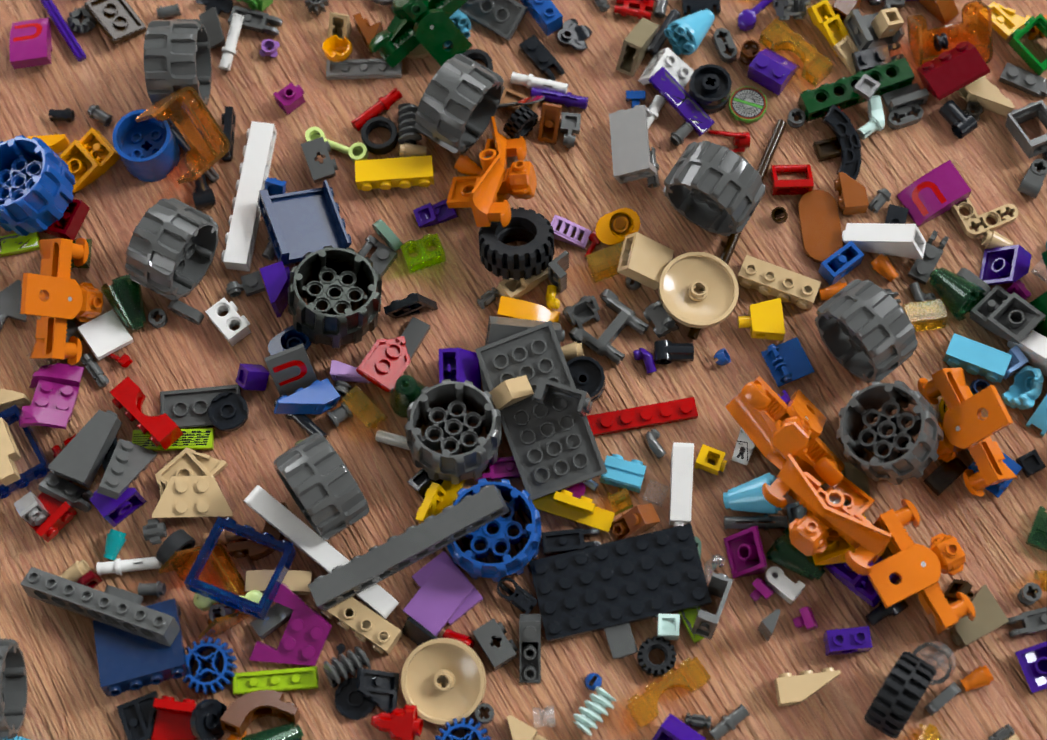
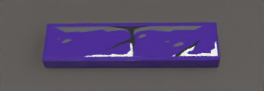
[648,67,715,136]

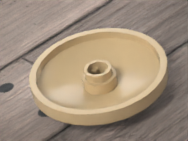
[658,252,739,328]
[401,638,486,725]

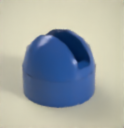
[714,348,731,366]
[585,673,602,691]

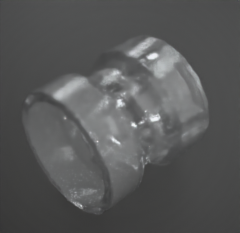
[532,705,556,729]

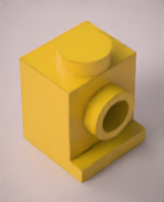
[694,444,727,475]

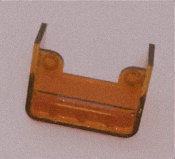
[135,86,230,184]
[158,543,254,640]

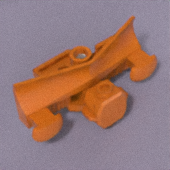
[446,116,537,228]
[20,237,103,366]
[917,367,1018,497]
[725,376,845,486]
[762,454,892,576]
[867,499,976,635]

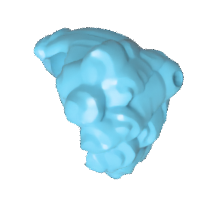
[1001,365,1044,410]

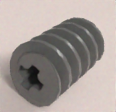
[398,103,422,144]
[323,646,371,687]

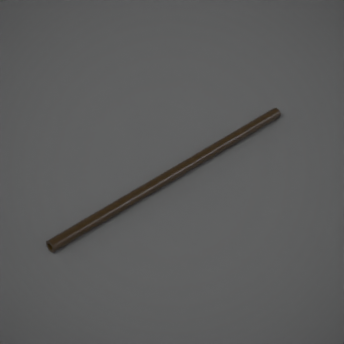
[688,120,787,340]

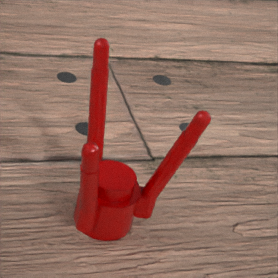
[708,130,751,153]

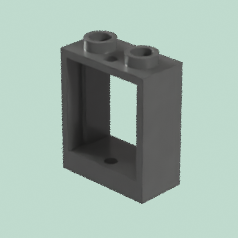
[1005,100,1047,159]

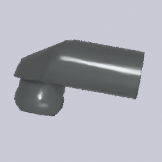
[909,282,936,306]

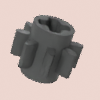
[305,0,329,15]
[143,518,167,545]

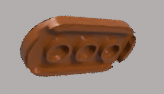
[798,190,843,264]

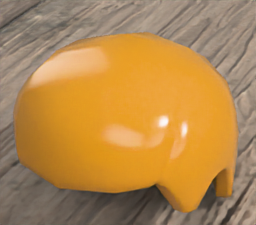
[322,35,353,62]

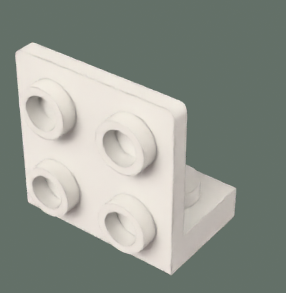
[638,47,694,88]

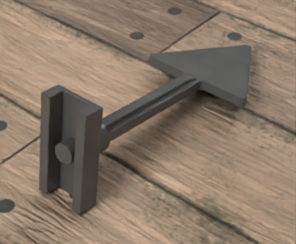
[0,280,27,332]

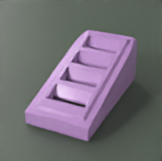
[551,215,591,249]
[330,360,372,383]

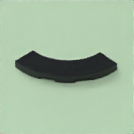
[822,104,862,180]

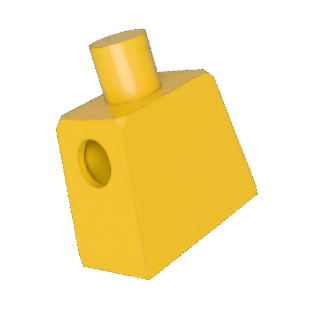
[738,298,785,341]

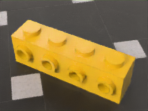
[355,155,434,191]

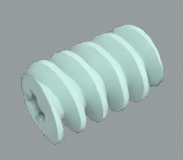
[573,687,617,736]

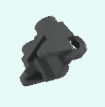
[773,0,811,20]
[563,295,600,330]
[643,300,679,338]

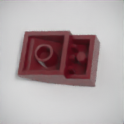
[43,199,90,241]

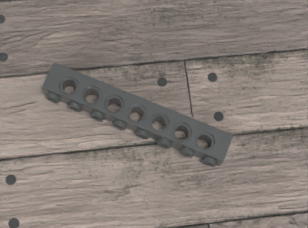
[21,567,180,647]

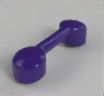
[737,0,774,31]

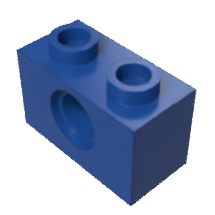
[818,240,864,285]

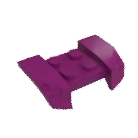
[19,363,84,429]

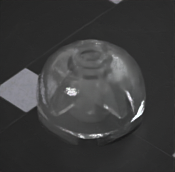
[912,641,956,685]

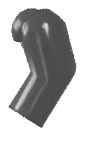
[646,429,666,459]

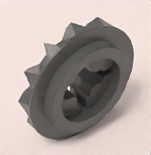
[67,5,97,33]

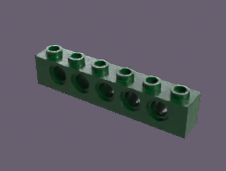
[798,58,915,122]

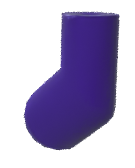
[633,348,657,374]

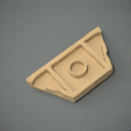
[155,447,228,496]
[152,476,233,518]

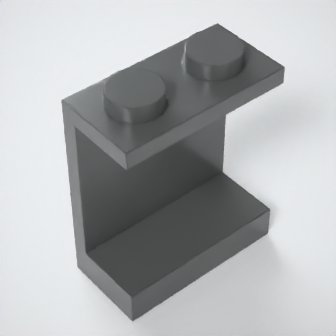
[844,3,905,51]
[533,378,593,418]
[692,572,733,640]

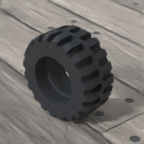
[478,207,554,280]
[864,652,937,738]

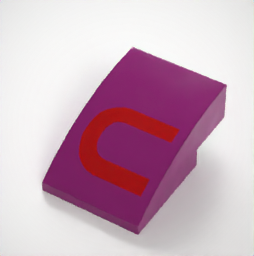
[9,17,52,69]
[897,160,972,227]

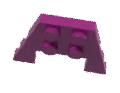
[249,583,332,666]

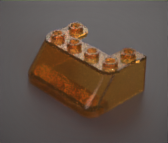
[907,0,993,68]

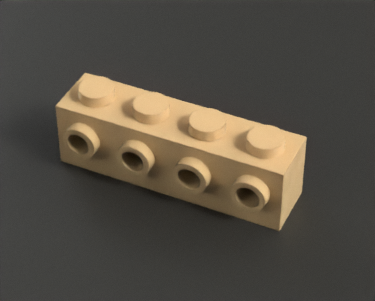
[737,255,821,310]
[320,597,403,655]

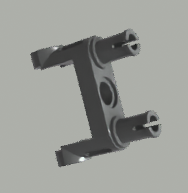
[568,289,649,365]

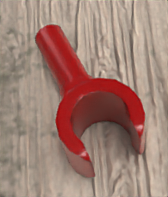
[584,231,601,259]
[107,353,133,368]

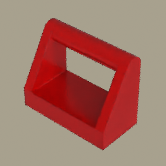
[771,164,814,195]

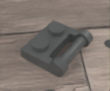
[358,235,398,278]

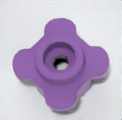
[259,39,280,58]

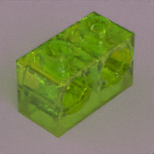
[400,233,446,274]

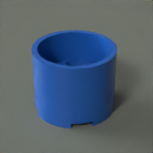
[112,109,180,182]

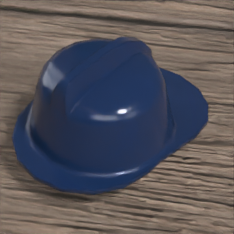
[268,325,312,355]

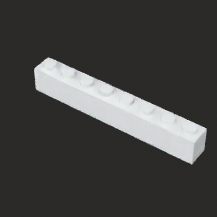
[221,121,277,272]

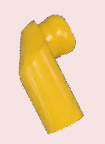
[545,285,560,310]

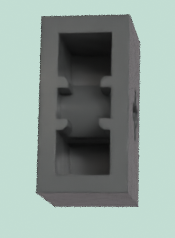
[301,137,338,183]
[473,618,518,671]

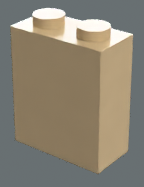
[617,232,674,290]

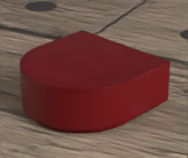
[77,570,102,588]

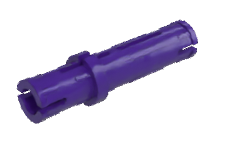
[530,87,588,109]

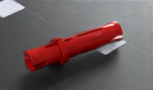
[351,88,403,131]

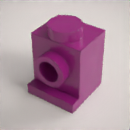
[273,82,305,115]

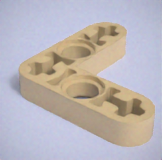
[951,198,1018,238]

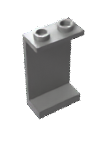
[609,105,657,184]

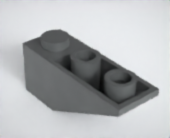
[519,614,541,683]

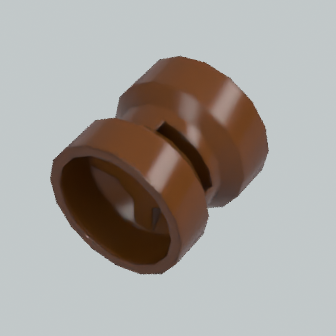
[740,40,760,66]

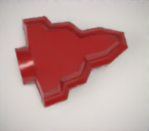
[371,705,423,740]

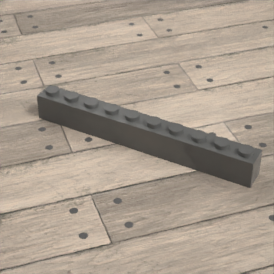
[308,485,509,611]

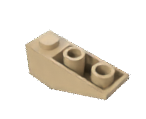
[956,75,1015,117]
[774,667,841,707]

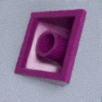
[723,526,767,578]

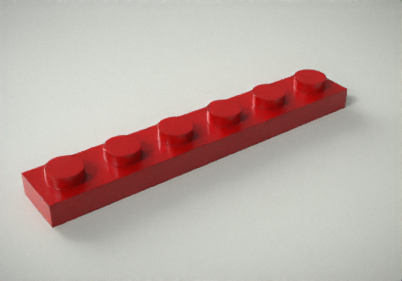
[587,397,698,437]

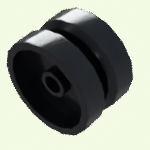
[688,64,732,114]
[567,356,606,402]

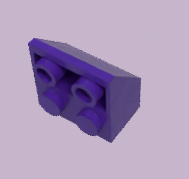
[439,348,481,390]

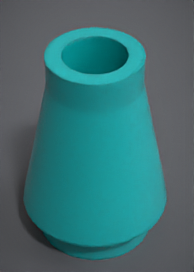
[103,529,127,561]

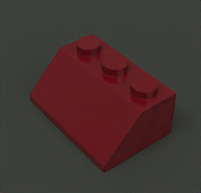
[917,41,991,101]

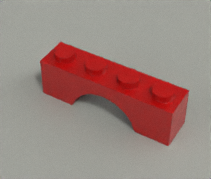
[110,376,183,450]

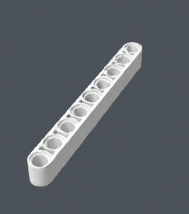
[244,485,399,619]

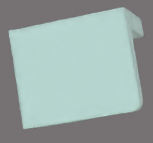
[657,614,680,640]

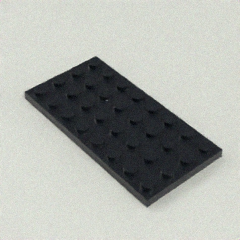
[529,523,712,643]

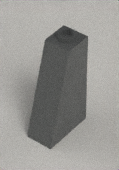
[485,316,565,345]
[48,410,122,488]

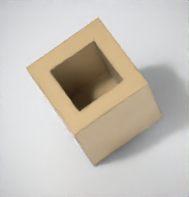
[871,7,904,39]

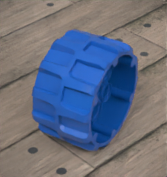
[0,135,75,236]
[447,478,542,583]

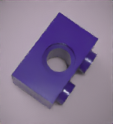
[823,626,872,656]

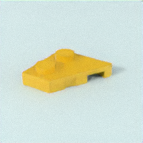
[979,2,1030,40]

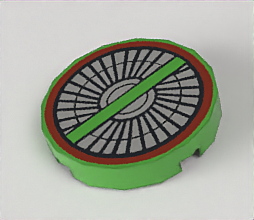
[729,86,767,123]

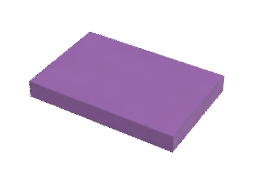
[411,551,483,625]
[403,561,475,637]

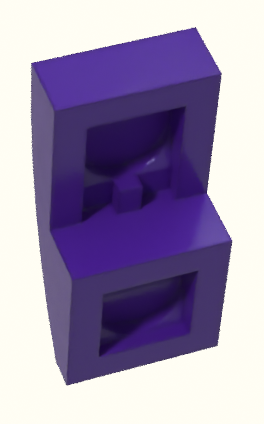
[413,199,458,228]

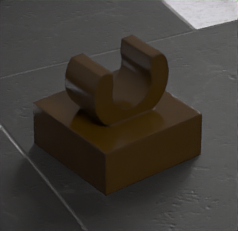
[944,579,973,602]

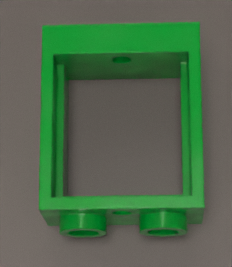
[1008,13,1047,76]

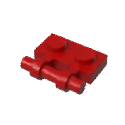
[614,0,655,20]

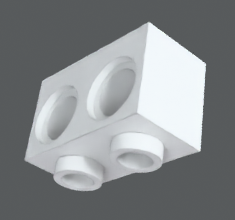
[205,298,251,347]

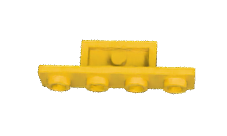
[415,480,466,524]
[532,490,615,532]

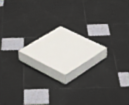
[77,309,133,361]

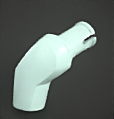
[857,95,885,140]

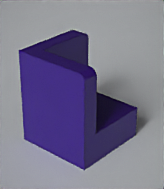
[236,363,270,391]

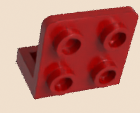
[22,492,77,542]
[152,696,197,740]

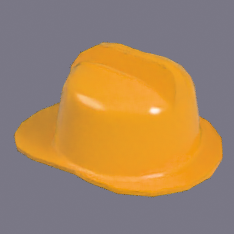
[595,208,641,245]

